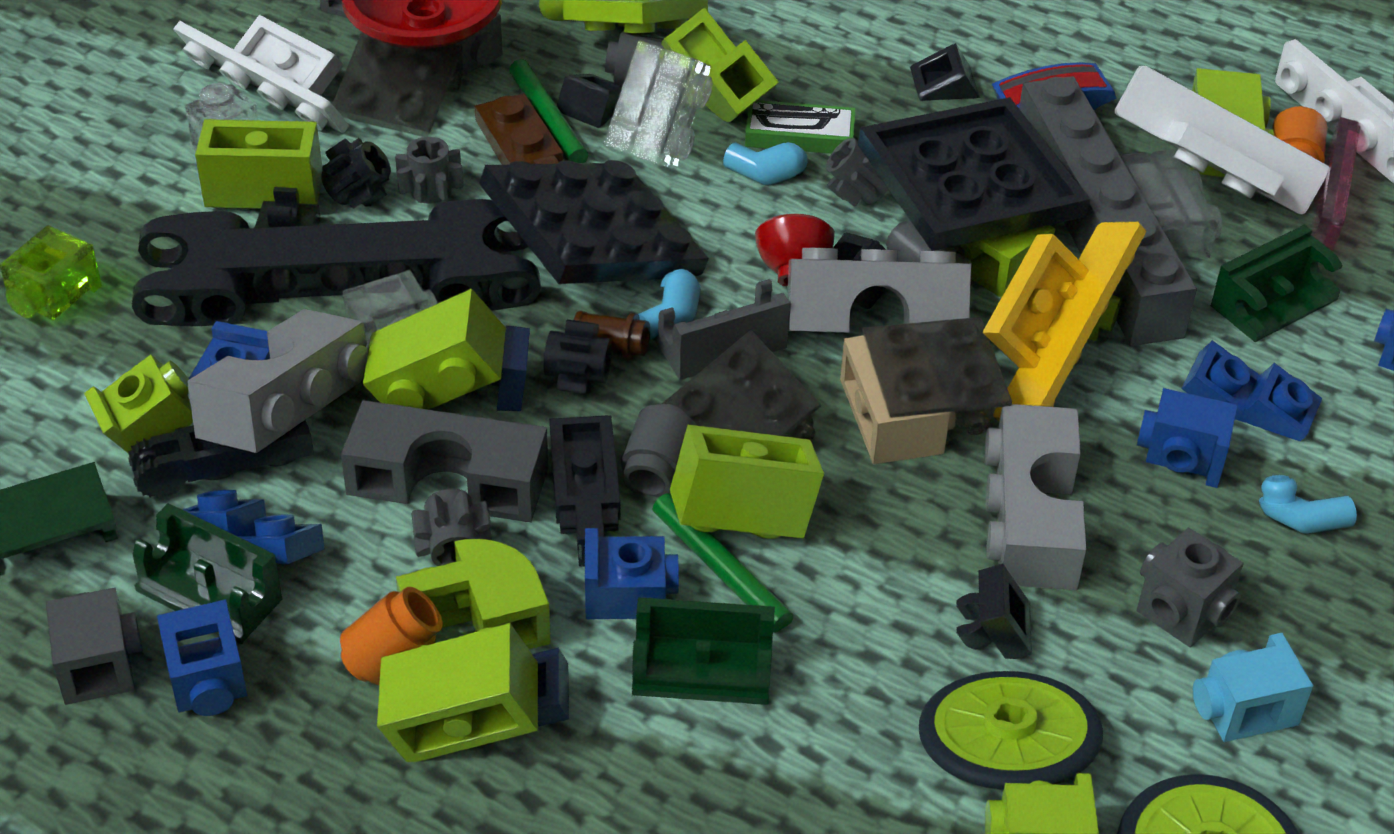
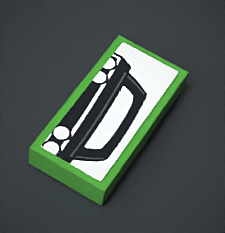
[745,100,855,153]

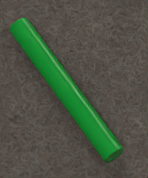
[509,59,588,163]
[652,493,793,633]

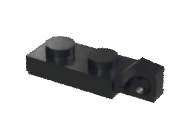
[549,415,621,566]

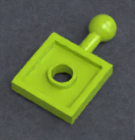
[539,0,708,33]

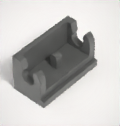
[656,279,790,380]

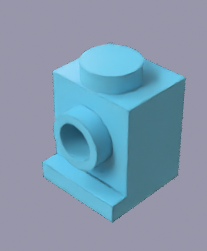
[1193,633,1313,742]

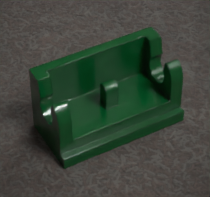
[1210,224,1342,342]
[0,462,118,575]
[133,503,283,644]
[632,597,775,705]

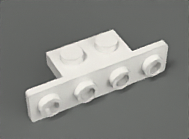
[173,15,350,134]
[1275,39,1394,183]
[1115,66,1330,214]

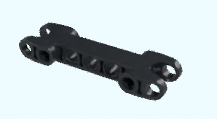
[132,199,541,327]

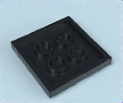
[858,97,1090,251]
[479,160,709,284]

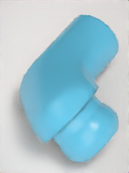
[723,142,808,185]
[638,269,701,341]
[1258,475,1357,534]

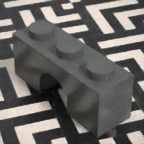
[341,400,548,523]

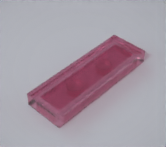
[1311,117,1361,251]

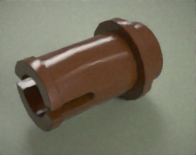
[574,311,650,360]

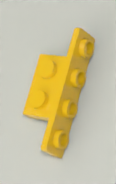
[982,222,1146,421]

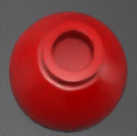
[755,214,835,286]

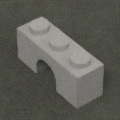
[788,248,971,336]
[187,309,368,453]
[985,403,1086,590]

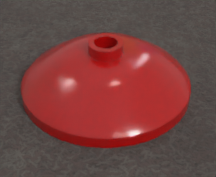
[342,0,502,49]

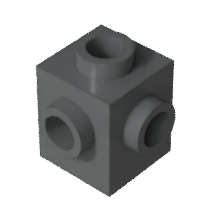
[1137,527,1244,648]

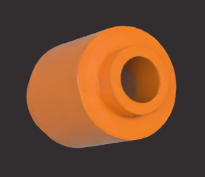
[1272,106,1327,163]
[340,587,443,685]

